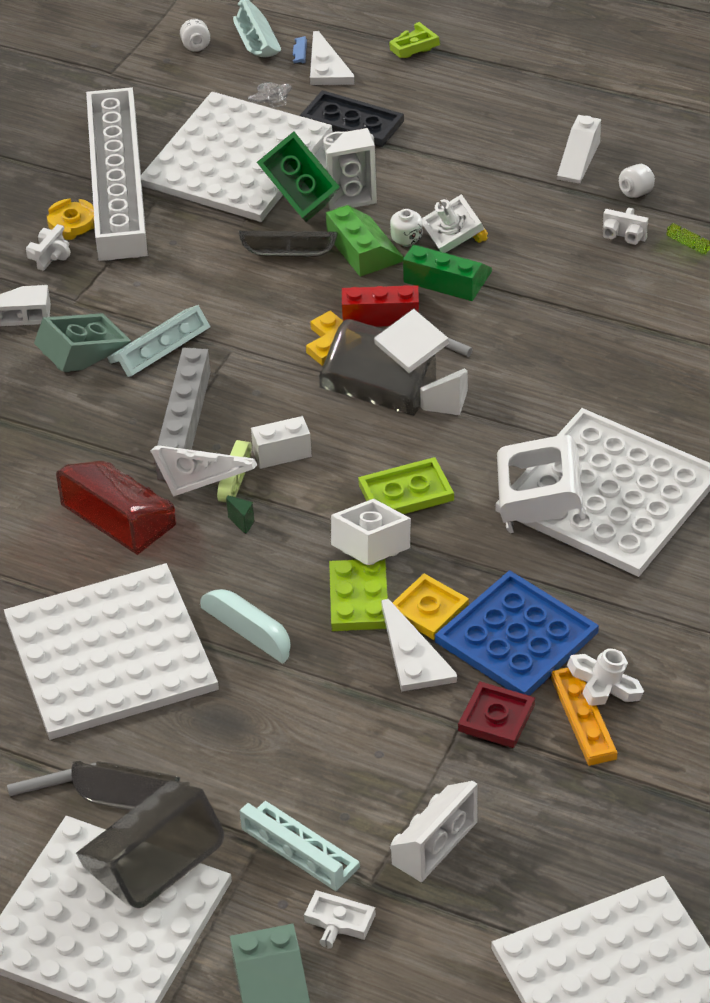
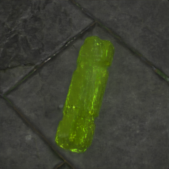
[666,223,710,254]

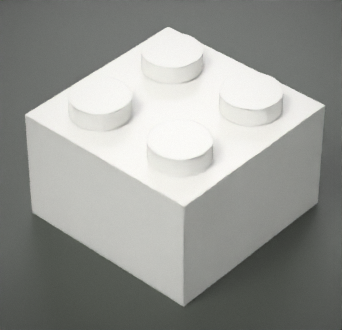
[331,499,411,565]

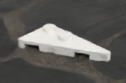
[310,31,354,85]
[151,445,257,497]
[381,599,457,692]

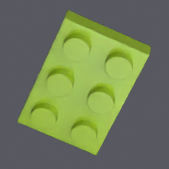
[358,457,454,514]
[329,558,388,631]

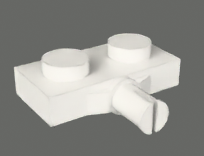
[304,890,376,949]

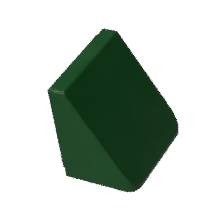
[226,495,255,534]

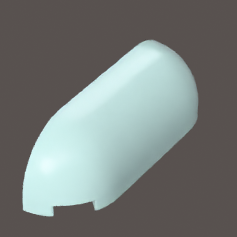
[233,0,281,57]
[200,589,291,664]

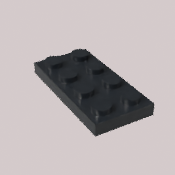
[300,90,404,147]

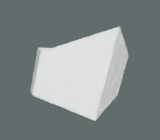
[420,368,468,415]

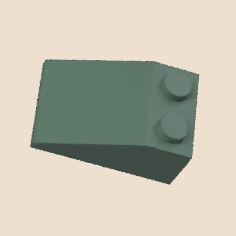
[34,313,131,372]
[230,924,310,1003]

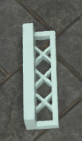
[107,305,210,377]
[240,801,360,891]

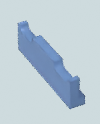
[293,36,307,64]

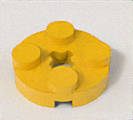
[47,199,95,240]

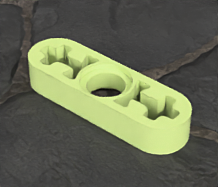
[217,440,252,502]

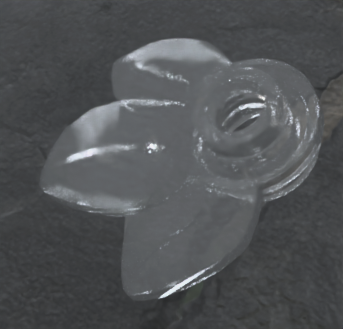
[247,82,292,107]

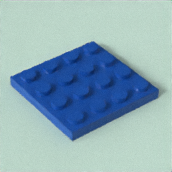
[435,570,599,696]

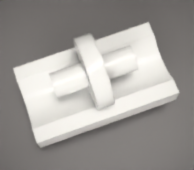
[603,208,648,245]
[26,224,71,271]

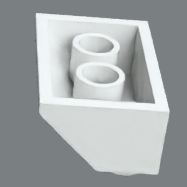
[326,128,377,211]
[390,781,477,883]

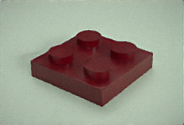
[458,681,535,748]

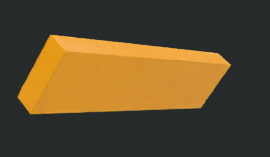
[551,668,618,766]

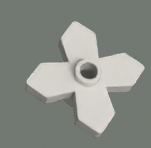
[567,649,644,706]

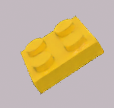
[393,573,469,640]

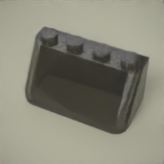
[319,319,436,416]
[76,781,224,908]

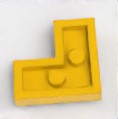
[306,310,362,366]

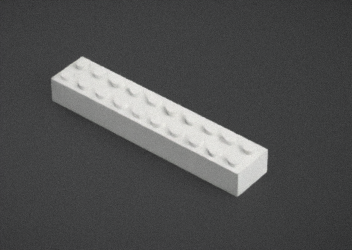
[86,87,148,261]

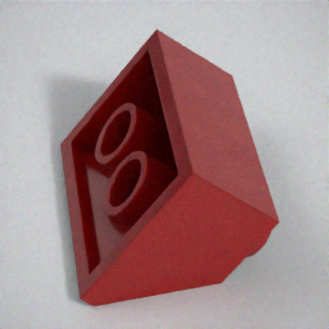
[342,285,419,327]

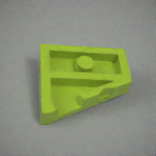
[389,22,440,58]

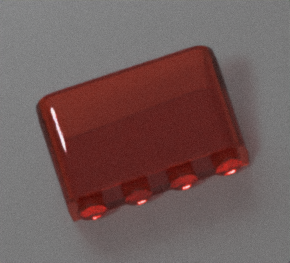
[56,461,176,555]

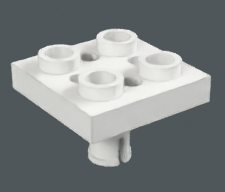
[422,194,484,253]

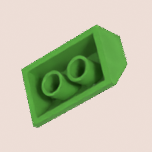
[326,205,404,277]

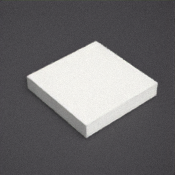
[374,309,449,373]

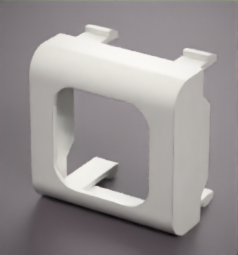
[497,435,586,533]

